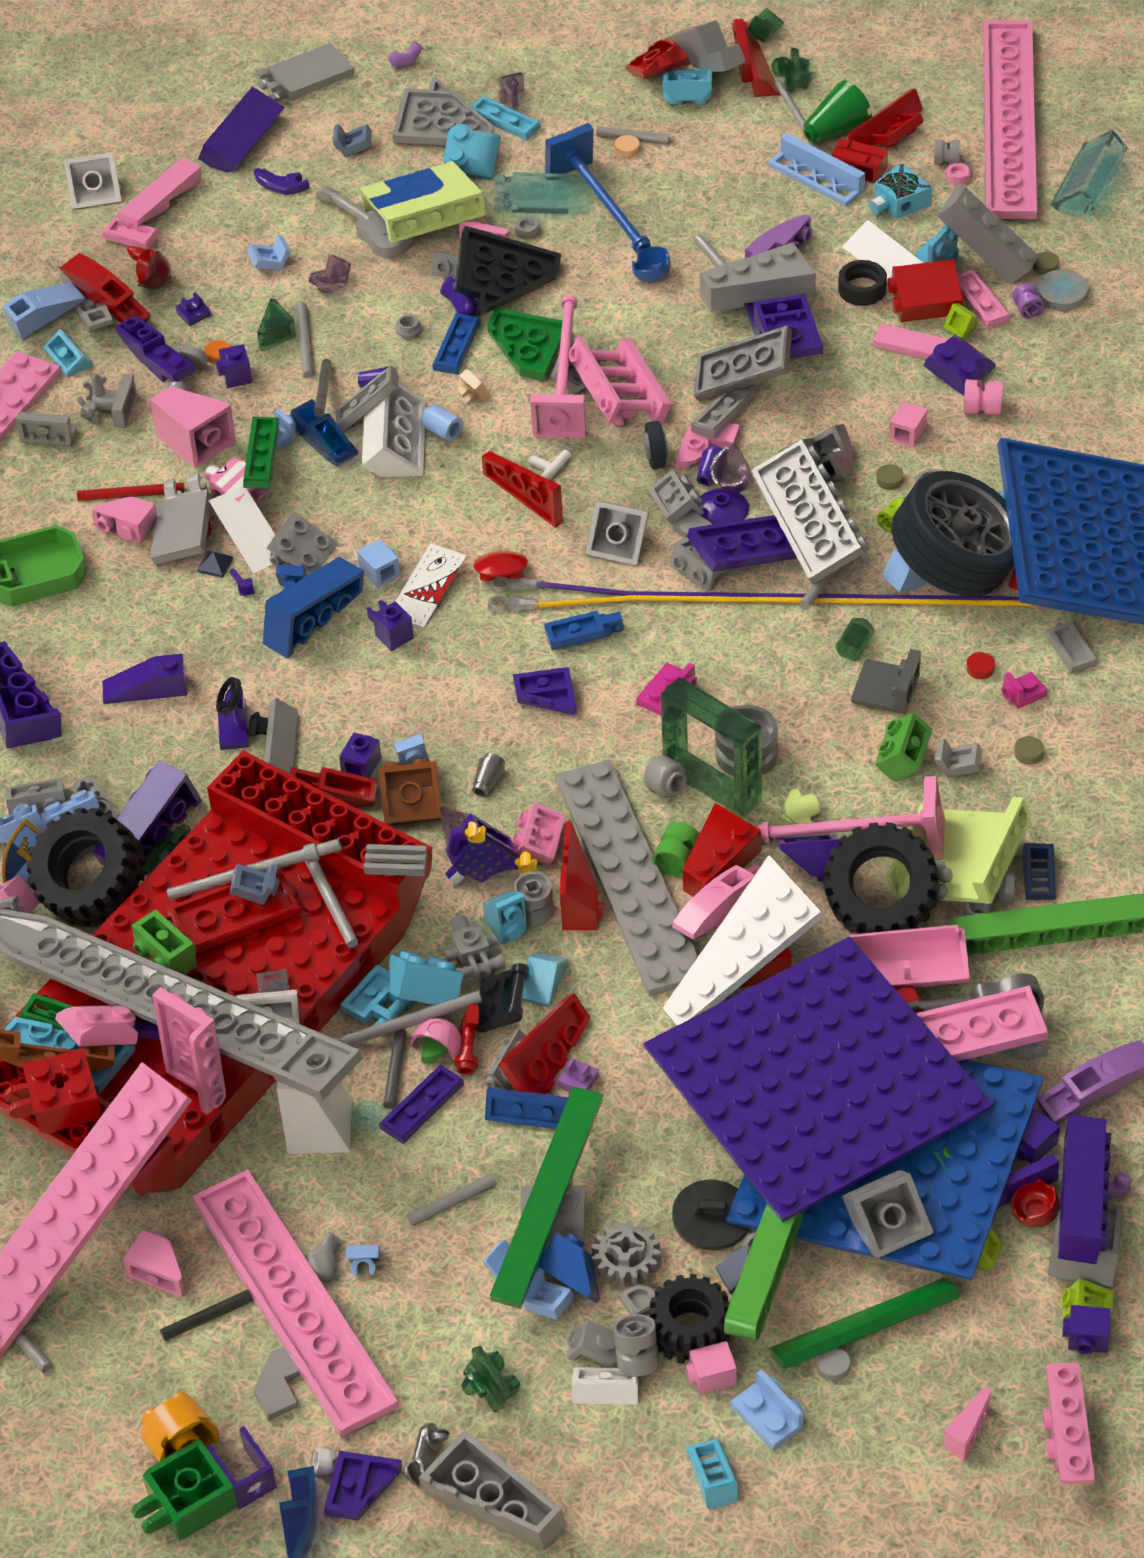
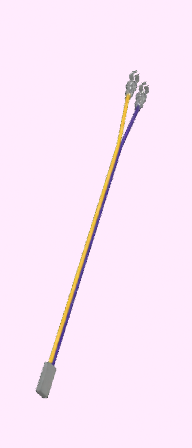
[487,577,1059,613]

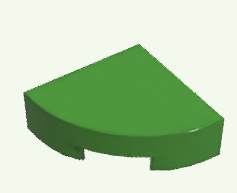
[421,1037,450,1063]

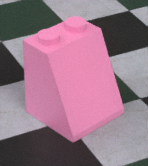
[150,386,236,468]

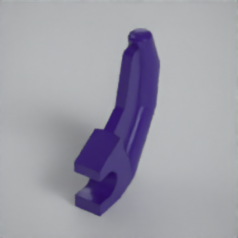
[253,168,310,195]

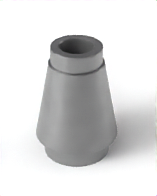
[472,753,505,797]

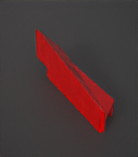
[732,19,781,97]

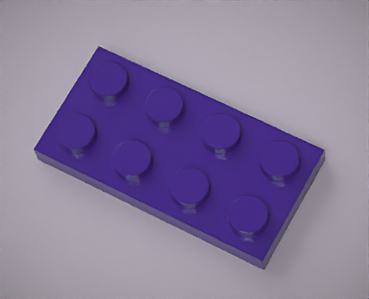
[687,515,797,572]

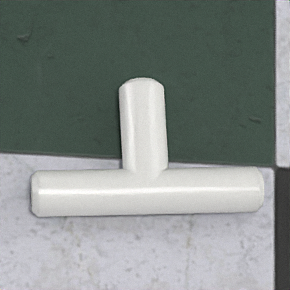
[529,450,571,480]

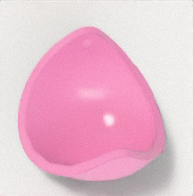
[410,1018,463,1061]

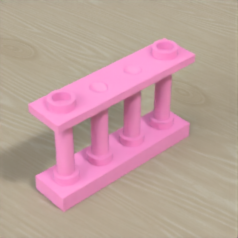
[569,336,672,424]

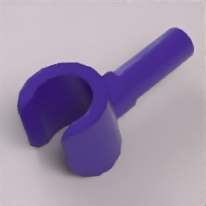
[229,568,255,596]

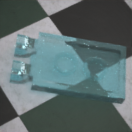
[494,172,587,215]

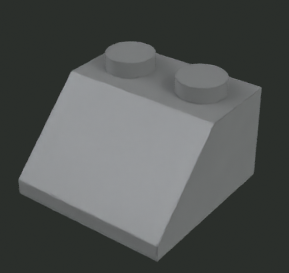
[842,1170,934,1259]

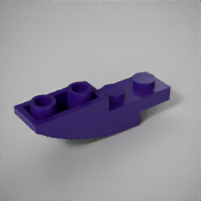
[115,316,196,382]

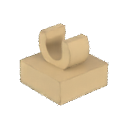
[456,369,491,404]

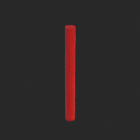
[77,482,185,501]

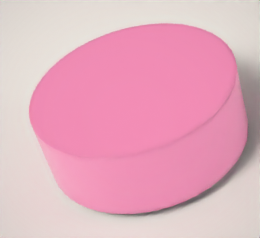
[945,163,971,185]

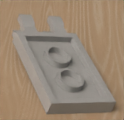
[256,43,354,101]
[151,473,212,565]

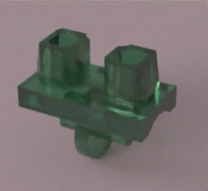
[771,47,812,93]
[461,1345,520,1413]

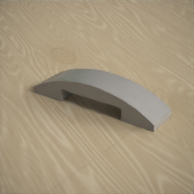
[60,271,114,331]

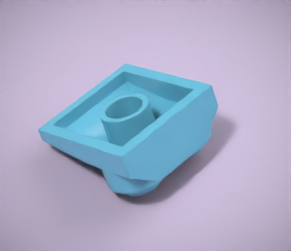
[663,69,712,104]
[444,124,501,179]

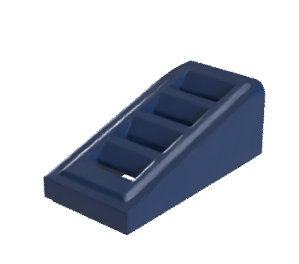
[1022,843,1056,900]

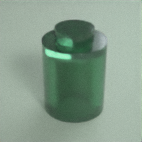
[836,618,875,661]

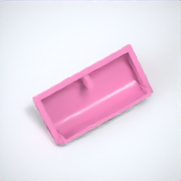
[849,925,970,990]

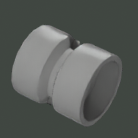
[514,871,554,926]
[613,1314,659,1377]

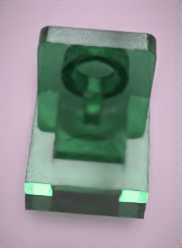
[747,7,785,44]

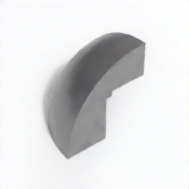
[778,424,853,482]

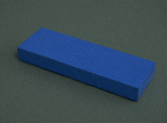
[432,313,480,375]
[485,1087,568,1129]

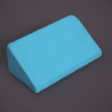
[43,329,94,377]

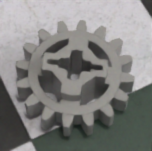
[591,1220,661,1287]

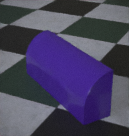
[198,86,285,172]

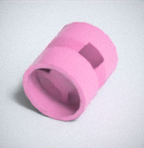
[963,379,1003,416]

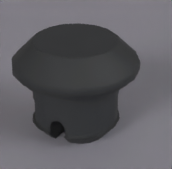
[249,711,268,736]

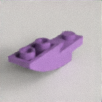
[745,215,812,258]
[1037,1040,1144,1125]

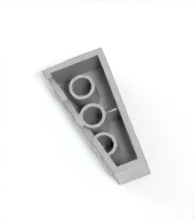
[700,242,816,312]
[418,1430,567,1550]

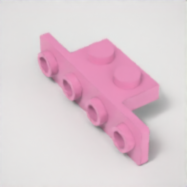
[1042,1363,1094,1484]

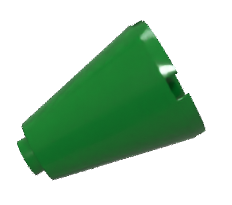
[803,80,872,144]

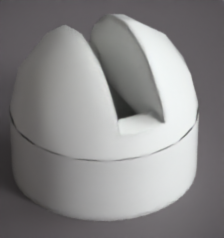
[312,1447,337,1475]

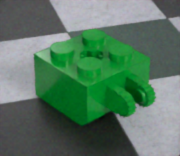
[131,1438,238,1541]

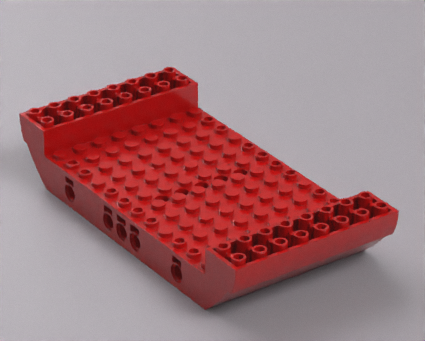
[0,750,432,1197]

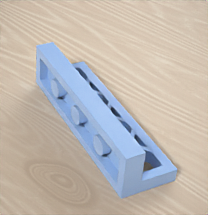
[768,133,865,206]

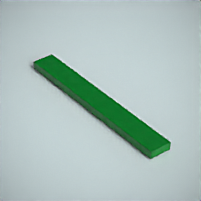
[490,1086,603,1309]

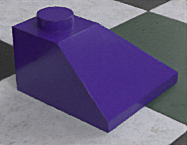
[776,834,839,881]

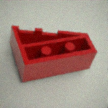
[682,802,761,897]

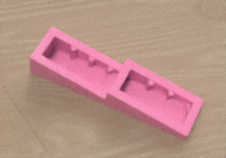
[118,157,202,226]

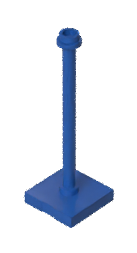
[545,123,651,252]

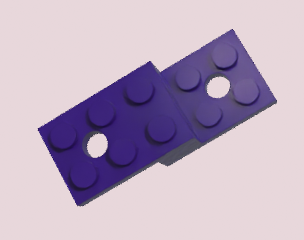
[745,294,823,359]

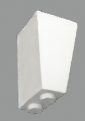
[277,1064,352,1154]

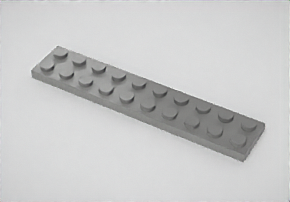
[555,759,698,997]

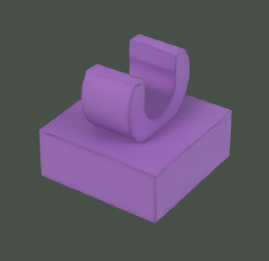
[557,1058,599,1092]

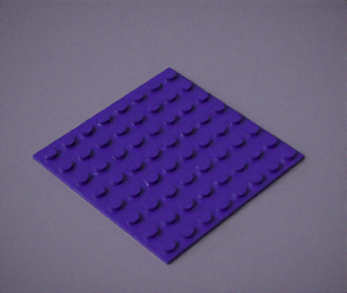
[643,936,994,1223]

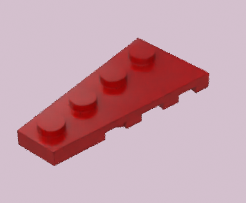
[482,451,563,528]
[498,993,591,1094]

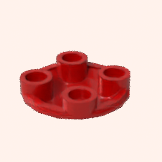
[473,551,528,581]

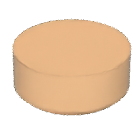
[615,135,640,158]

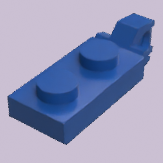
[544,611,624,650]

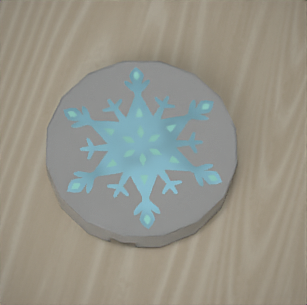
[1036,270,1089,311]

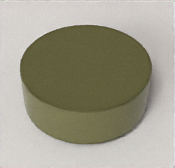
[1033,252,1060,275]
[876,464,903,490]
[1014,736,1044,764]

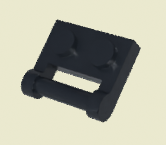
[476,963,529,1033]

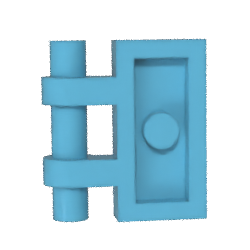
[340,965,413,1026]

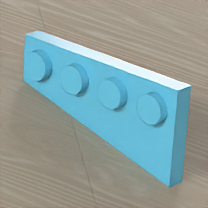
[4,1017,135,1094]

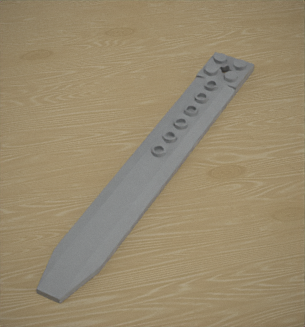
[0,909,363,1100]

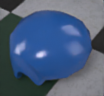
[632,246,671,283]

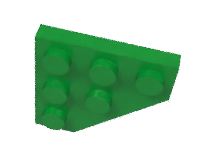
[487,308,562,381]

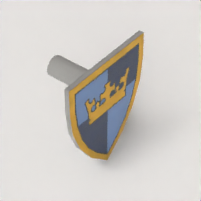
[1,818,43,886]

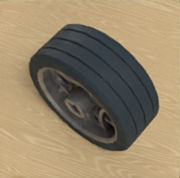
[891,471,1015,597]

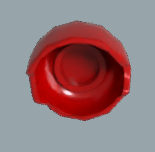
[1011,1180,1059,1228]

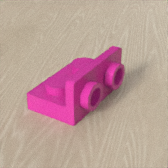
[636,662,697,717]

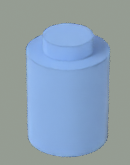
[421,404,463,442]

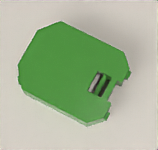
[0,525,87,606]

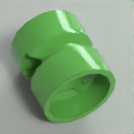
[652,822,700,878]

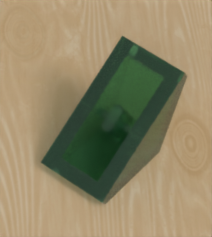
[257,298,296,351]

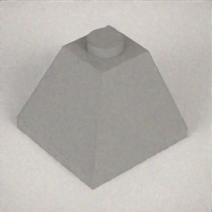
[585,501,649,566]

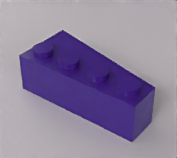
[0,641,62,749]

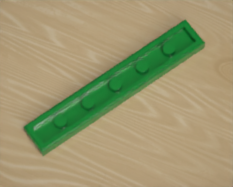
[769,1278,959,1369]

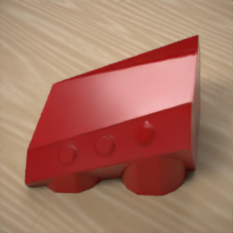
[625,38,691,79]

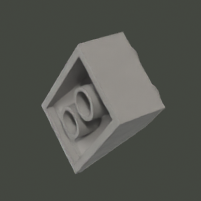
[1048,1196,1123,1288]

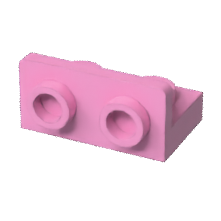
[512,802,565,866]

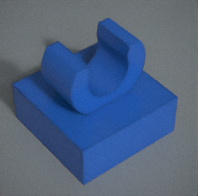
[276,565,307,590]

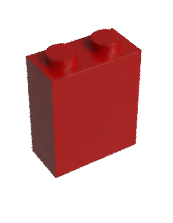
[887,259,963,322]

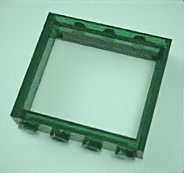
[660,677,762,819]

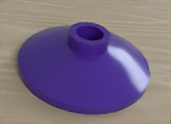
[695,488,749,524]

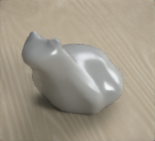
[307,1232,340,1283]

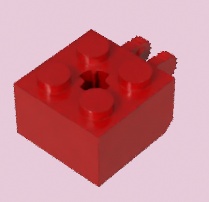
[3,1048,102,1134]

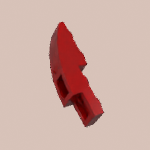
[60,253,151,323]

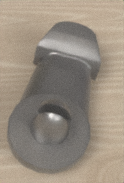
[404,1423,449,1486]

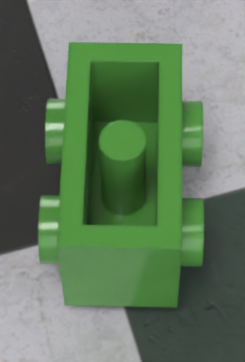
[875,712,933,782]
[132,909,197,975]

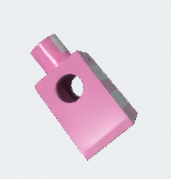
[205,458,272,503]

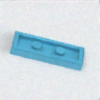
[471,96,541,141]

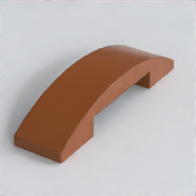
[0,1030,115,1072]

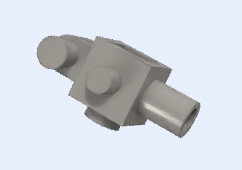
[444,915,506,982]

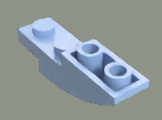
[0,790,100,843]

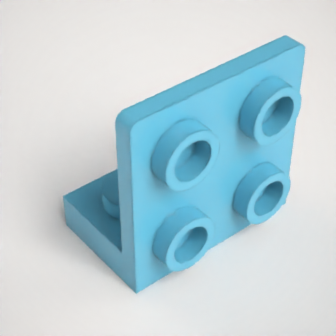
[914,225,959,263]

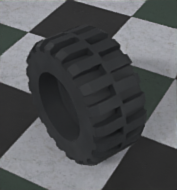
[27,808,146,926]
[823,822,940,934]

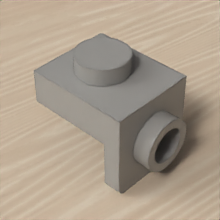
[935,738,983,777]
[567,1319,616,1367]

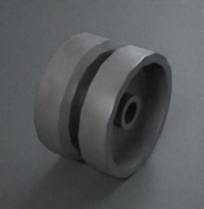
[715,704,778,779]

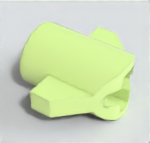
[781,788,820,824]

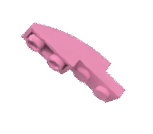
[672,864,760,939]

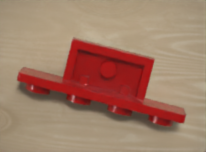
[847,88,924,147]

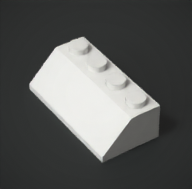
[362,382,426,477]

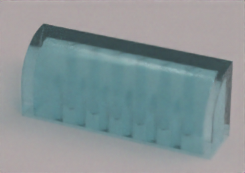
[1051,130,1128,216]

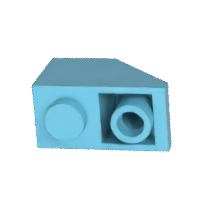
[483,891,527,944]

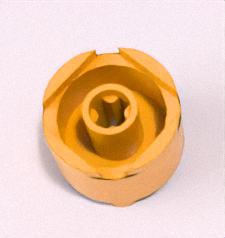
[141,1392,219,1462]

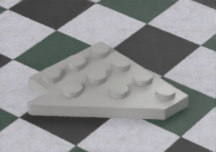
[393,77,494,146]

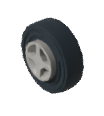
[643,421,668,469]

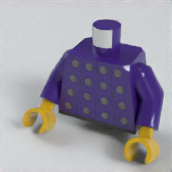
[445,813,537,885]

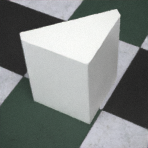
[64,152,121,209]

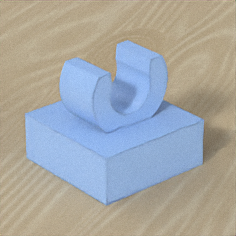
[346,1245,380,1275]

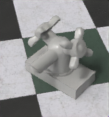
[77,374,137,428]

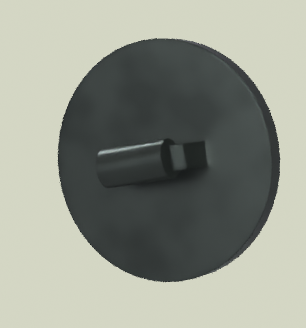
[672,1179,749,1250]

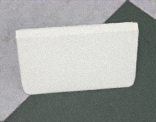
[235,990,300,1024]
[572,1367,639,1405]

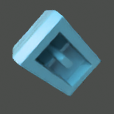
[522,952,569,1007]

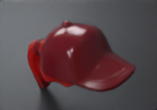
[127,246,172,289]

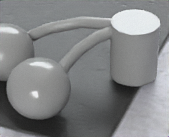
[935,859,953,900]

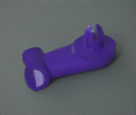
[440,276,477,316]

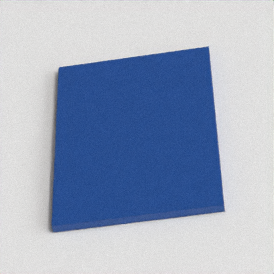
[997,438,1144,625]

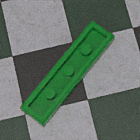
[243,417,279,489]

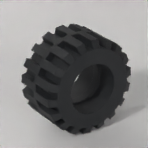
[649,1274,730,1364]

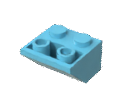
[389,950,464,1005]

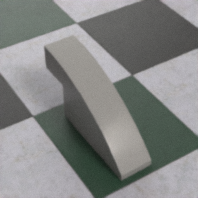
[666,19,746,72]

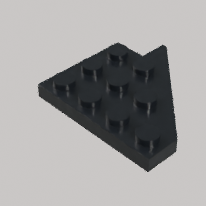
[453,226,561,317]

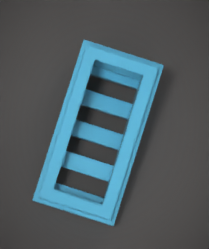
[687,1439,739,1509]

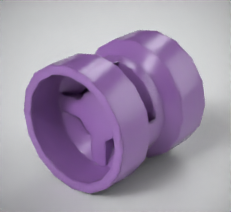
[1012,283,1045,319]

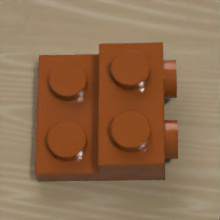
[378,758,442,826]

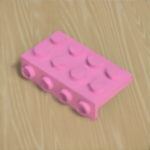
[152,987,226,1114]

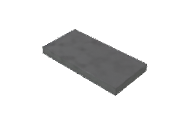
[694,326,792,401]

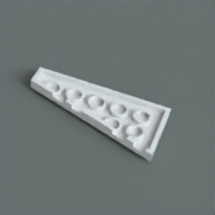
[663,856,824,1025]

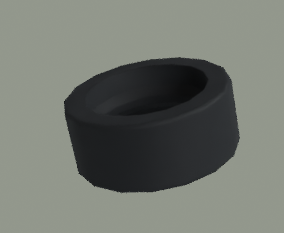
[838,260,887,306]

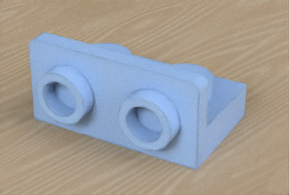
[730,1370,804,1451]

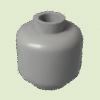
[644,756,687,797]

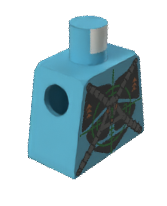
[869,163,932,218]

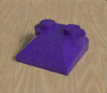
[923,334,996,395]

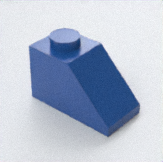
[538,1233,600,1303]

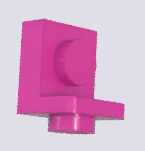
[1001,672,1047,709]

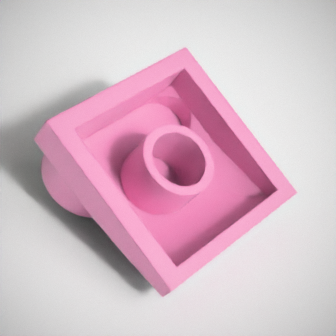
[55,1005,138,1046]

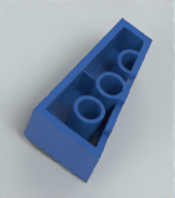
[263,557,364,659]

